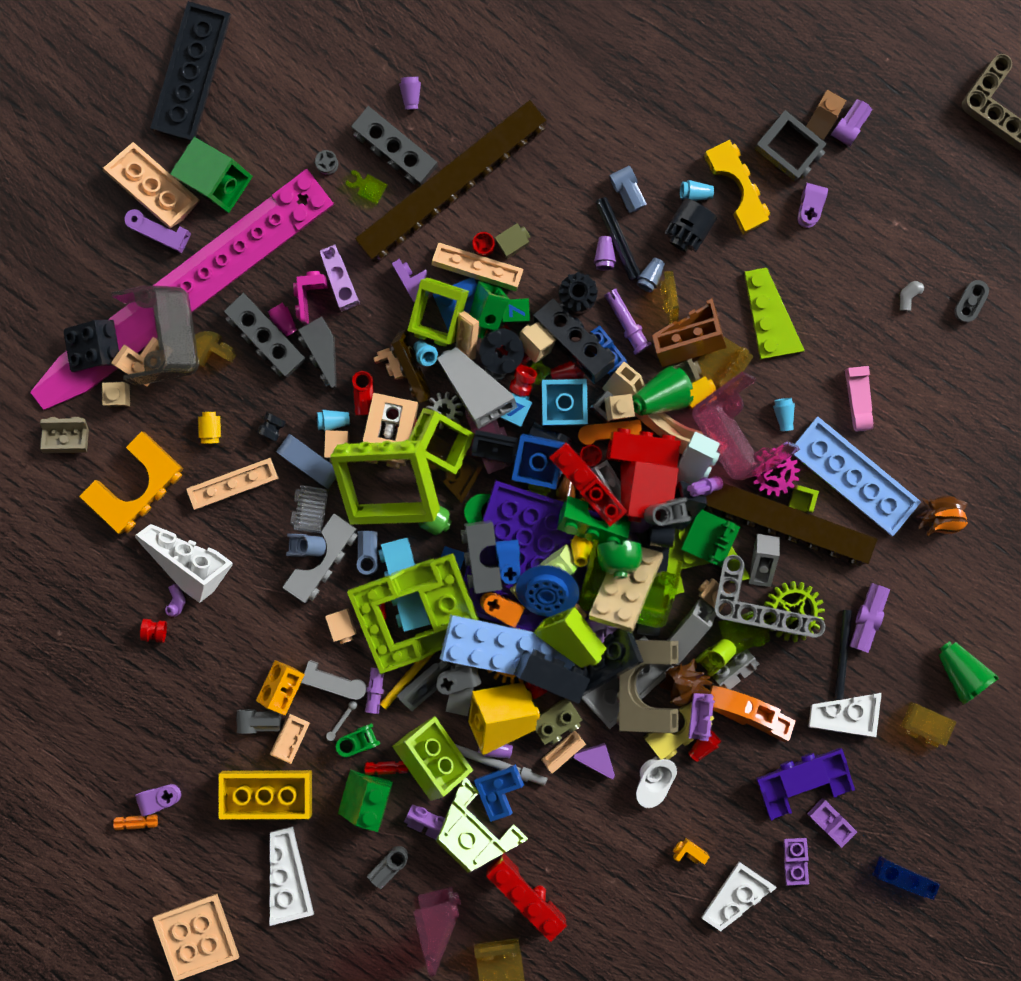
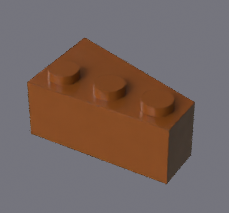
[652,298,727,367]

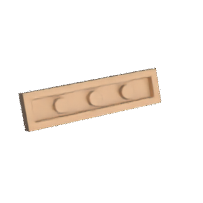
[431,243,523,291]
[187,458,279,510]

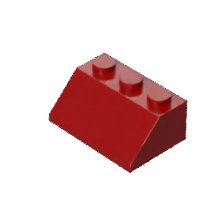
[605,428,681,468]

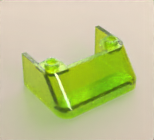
[578,540,683,628]

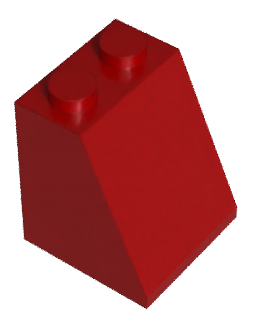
[621,461,679,526]

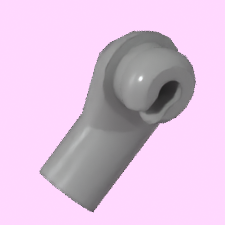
[900,281,924,311]

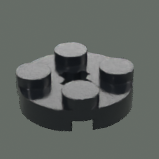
[479,328,524,374]

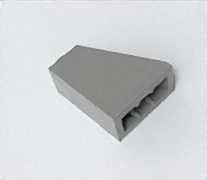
[667,598,716,665]

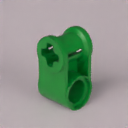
[336,723,381,757]

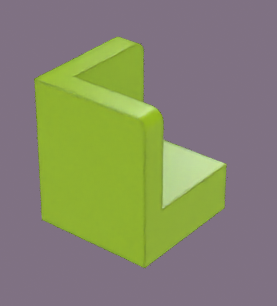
[788,485,819,513]

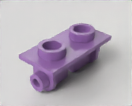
[688,693,715,741]
[404,804,445,840]

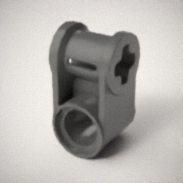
[644,497,691,526]
[437,665,482,695]

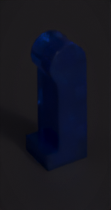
[873,856,940,900]

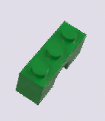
[557,496,631,545]

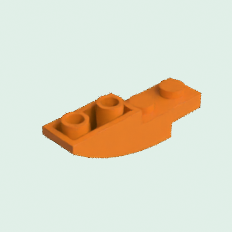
[710,685,795,742]

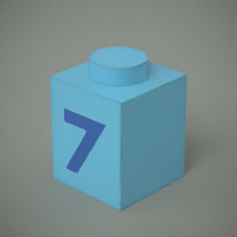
[501,393,532,428]

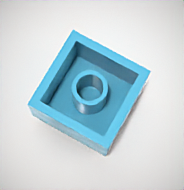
[541,379,588,427]

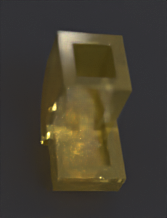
[181,331,236,367]

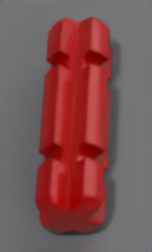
[365,761,409,775]

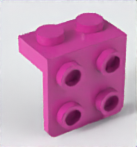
[293,271,328,325]

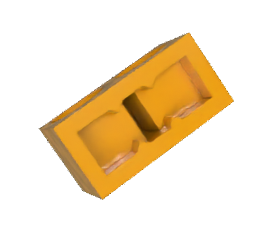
[256,660,305,716]

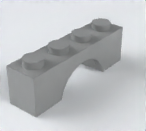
[283,514,358,603]

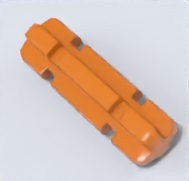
[113,815,158,830]

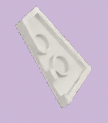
[701,861,777,931]

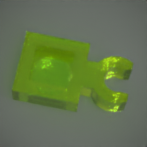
[345,170,388,205]

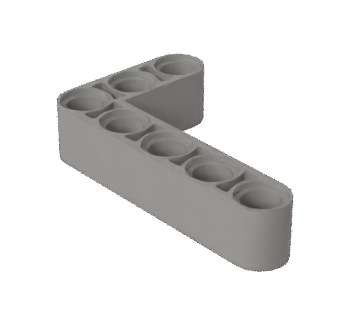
[715,555,825,638]

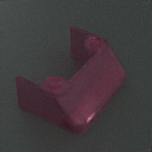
[692,371,800,480]

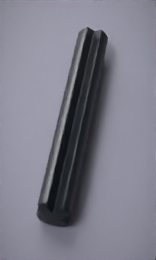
[596,197,641,281]

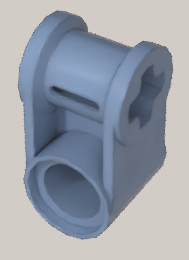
[286,533,326,557]

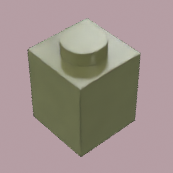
[495,223,530,259]

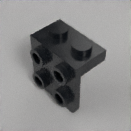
[64,320,119,372]

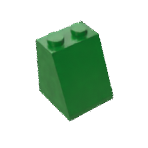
[170,137,253,213]
[338,769,393,832]

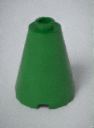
[632,366,694,416]
[938,641,999,705]

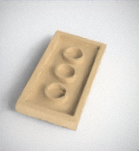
[589,547,663,632]

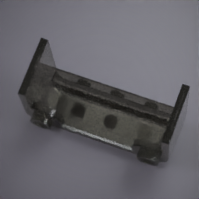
[112,285,199,386]

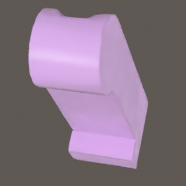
[320,245,360,312]

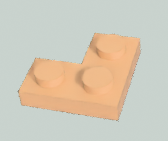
[111,337,172,386]

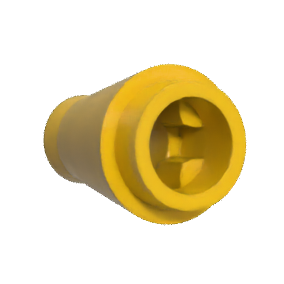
[570,536,593,567]

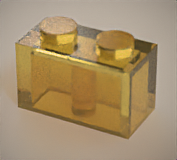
[901,702,956,748]

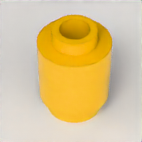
[198,412,221,443]

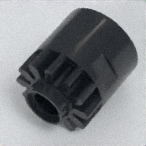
[665,198,717,252]
[558,272,598,315]

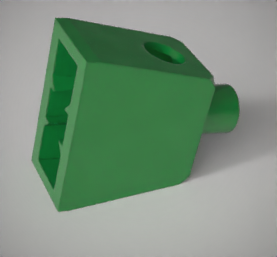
[470,281,510,338]

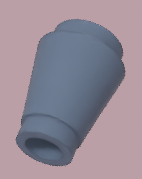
[637,258,665,292]

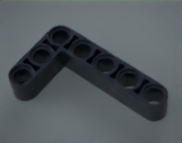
[636,525,675,637]

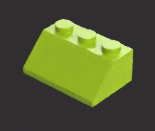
[392,716,473,801]

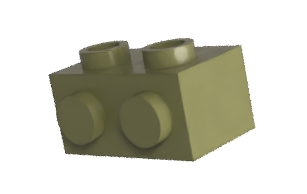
[535,698,583,745]

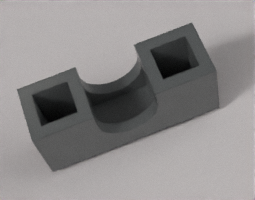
[461,520,502,594]

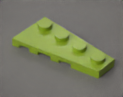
[744,268,805,360]

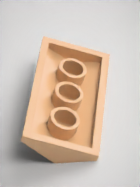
[103,142,200,228]

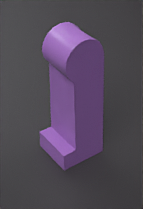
[125,209,191,253]

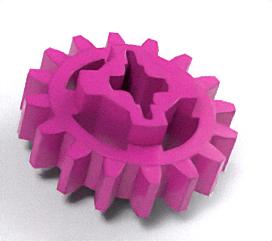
[750,448,800,496]

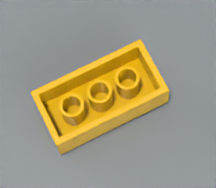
[219,770,312,819]

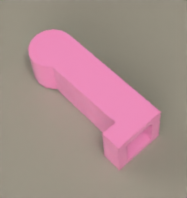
[845,366,873,432]

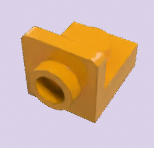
[673,838,710,865]

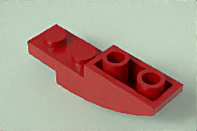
[549,442,627,527]

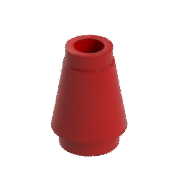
[551,361,584,380]
[688,731,721,762]

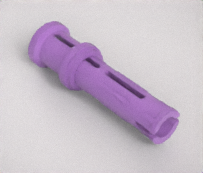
[604,289,652,355]

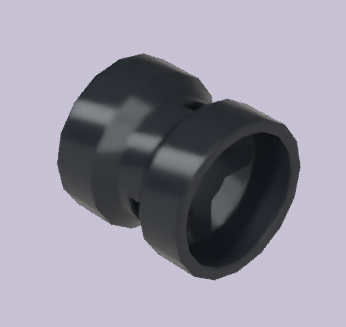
[256,412,286,442]

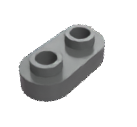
[954,280,989,323]

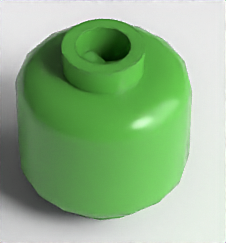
[419,505,452,535]

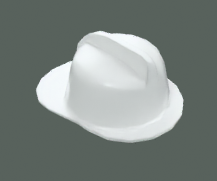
[636,756,677,808]

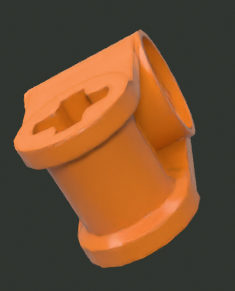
[480,591,525,627]

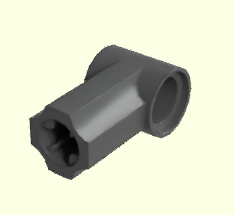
[237,709,281,734]
[367,846,408,889]

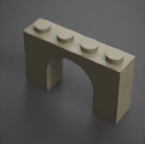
[617,640,679,733]

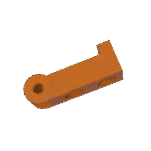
[578,420,642,445]

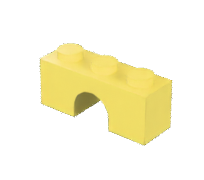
[644,702,714,760]

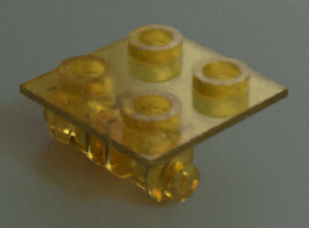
[697,337,753,393]

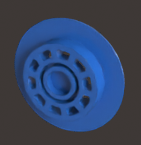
[516,565,579,617]

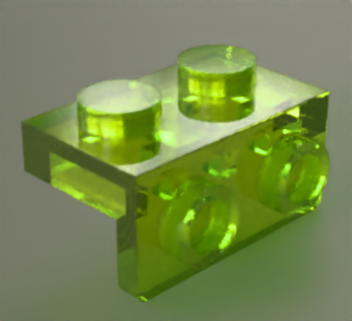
[718,611,770,653]

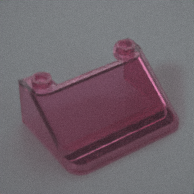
[414,887,461,977]

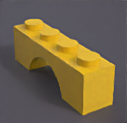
[704,140,770,234]

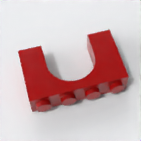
[486,853,567,942]

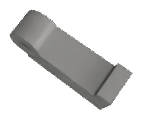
[301,660,366,700]

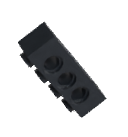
[533,299,615,384]

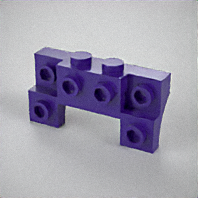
[756,748,855,821]

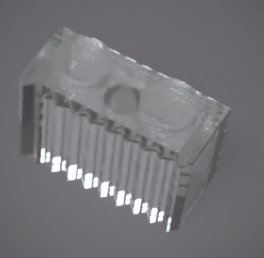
[291,485,329,534]

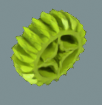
[764,581,825,642]

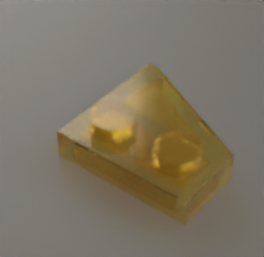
[660,271,679,325]

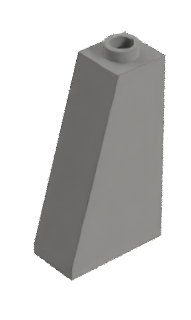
[437,347,517,429]

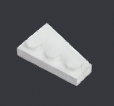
[808,693,881,738]

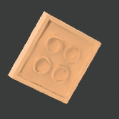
[153,894,240,981]

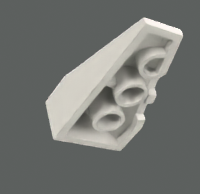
[135,524,233,603]

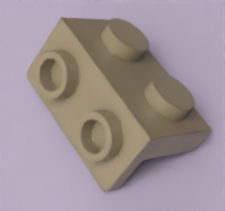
[40,417,89,453]

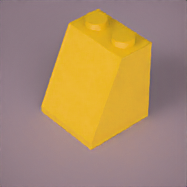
[468,682,540,755]

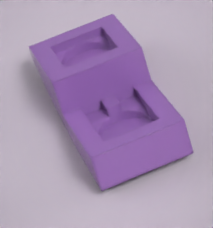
[807,798,857,848]

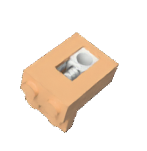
[363,393,418,469]

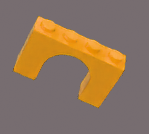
[79,431,183,534]

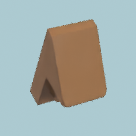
[806,90,847,140]

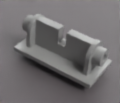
[712,649,759,690]

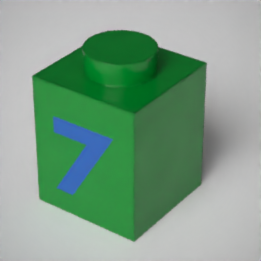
[502,298,530,324]

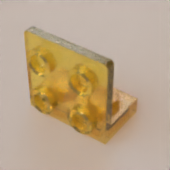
[474,938,525,981]

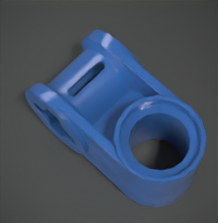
[495,540,521,584]

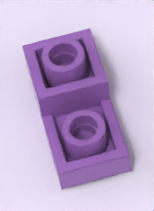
[784,838,809,886]

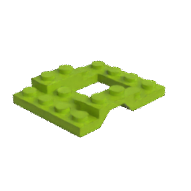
[347,553,480,674]

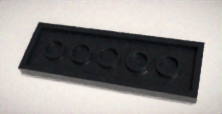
[150,1,231,141]

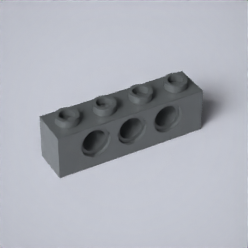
[351,106,438,186]
[224,293,307,378]

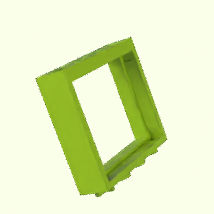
[330,440,440,525]

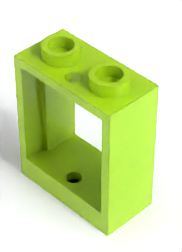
[407,278,469,346]
[408,408,475,474]

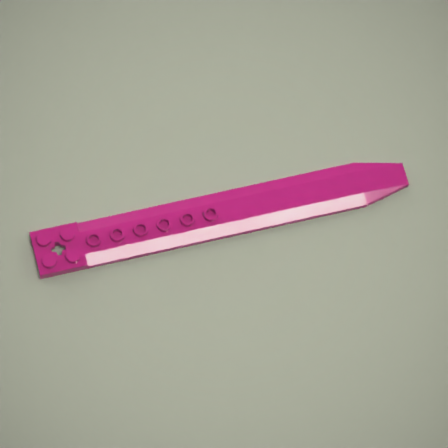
[30,169,334,410]

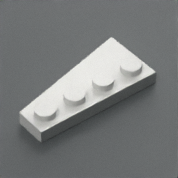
[270,826,314,926]

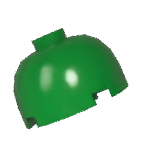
[597,541,642,579]

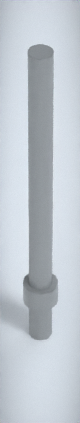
[455,744,547,786]

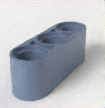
[276,434,336,489]

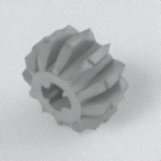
[426,392,463,430]

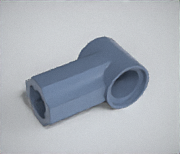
[609,166,647,214]
[356,531,378,576]

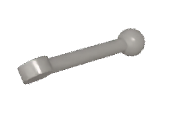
[326,701,357,741]

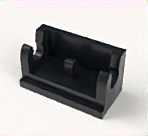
[471,430,520,464]

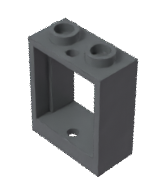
[754,110,826,182]

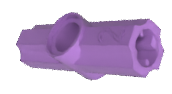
[849,583,890,653]

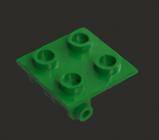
[681,510,740,568]

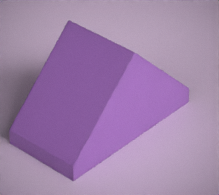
[573,743,615,780]

